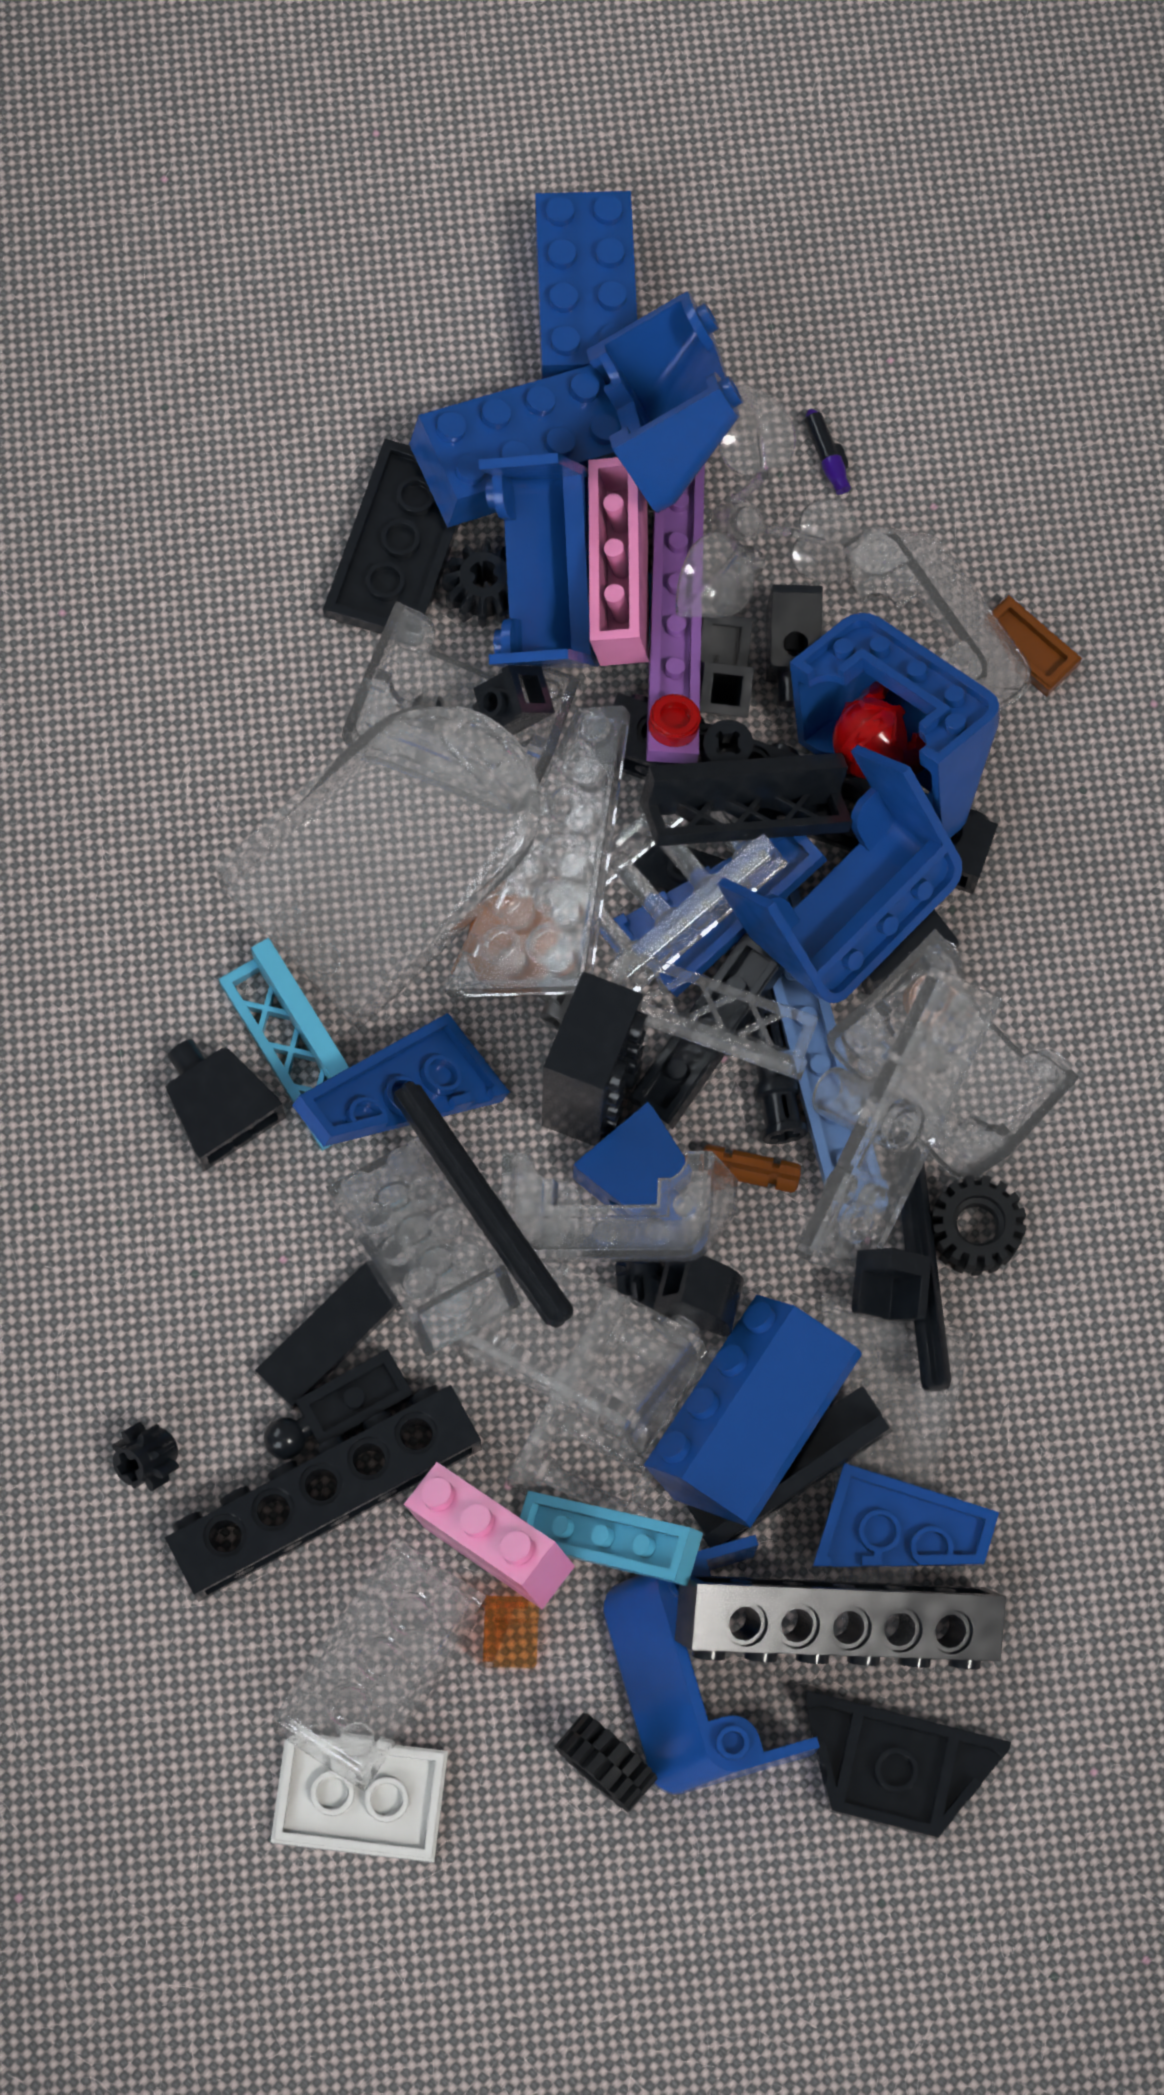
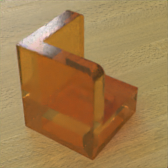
[483,1595,539,1669]

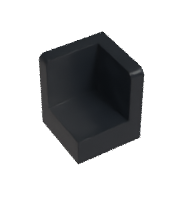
[851,1247,932,1322]

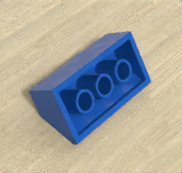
[644,1294,862,1528]

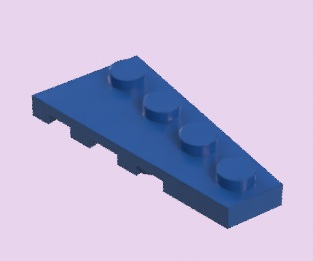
[608,835,827,998]
[292,1013,510,1147]

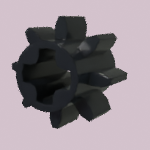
[615,1245,666,1310]
[112,1422,179,1491]

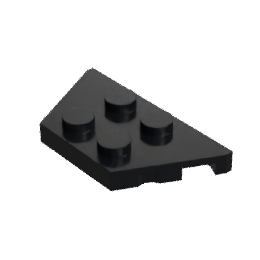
[803,1690,1011,1839]

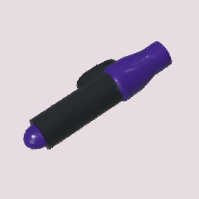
[804,409,851,495]

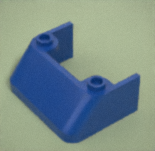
[478,453,600,668]
[717,745,962,1003]
[603,1535,820,1795]

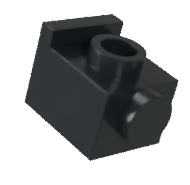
[472,665,555,735]

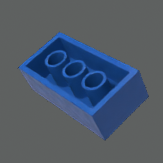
[535,191,637,385]
[409,365,622,528]

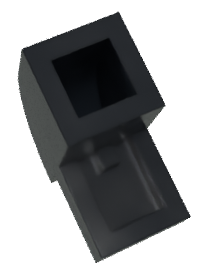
[700,613,754,718]
[654,1251,744,1337]

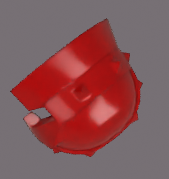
[833,681,926,779]

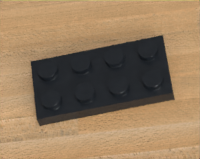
[323,439,460,644]

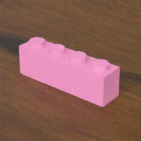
[588,457,649,666]

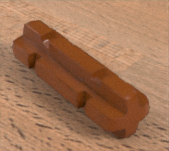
[699,1144,801,1193]

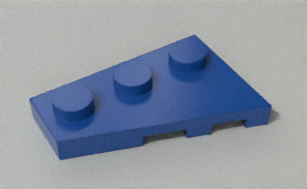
[812,1463,999,1568]

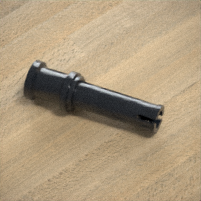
[748,989,808,1144]

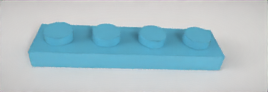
[520,1491,703,1586]

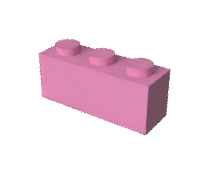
[404,1462,575,1609]

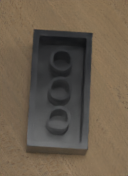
[542,971,648,1146]

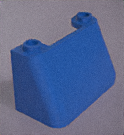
[586,291,744,513]
[790,613,1000,838]

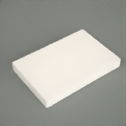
[271,1732,448,1863]

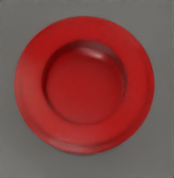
[648,694,701,747]

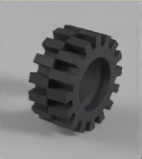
[931,1175,1026,1276]
[554,1712,658,1812]

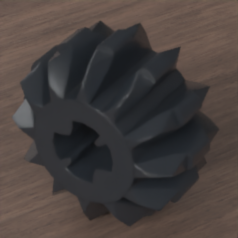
[442,541,509,629]

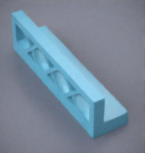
[218,938,349,1151]

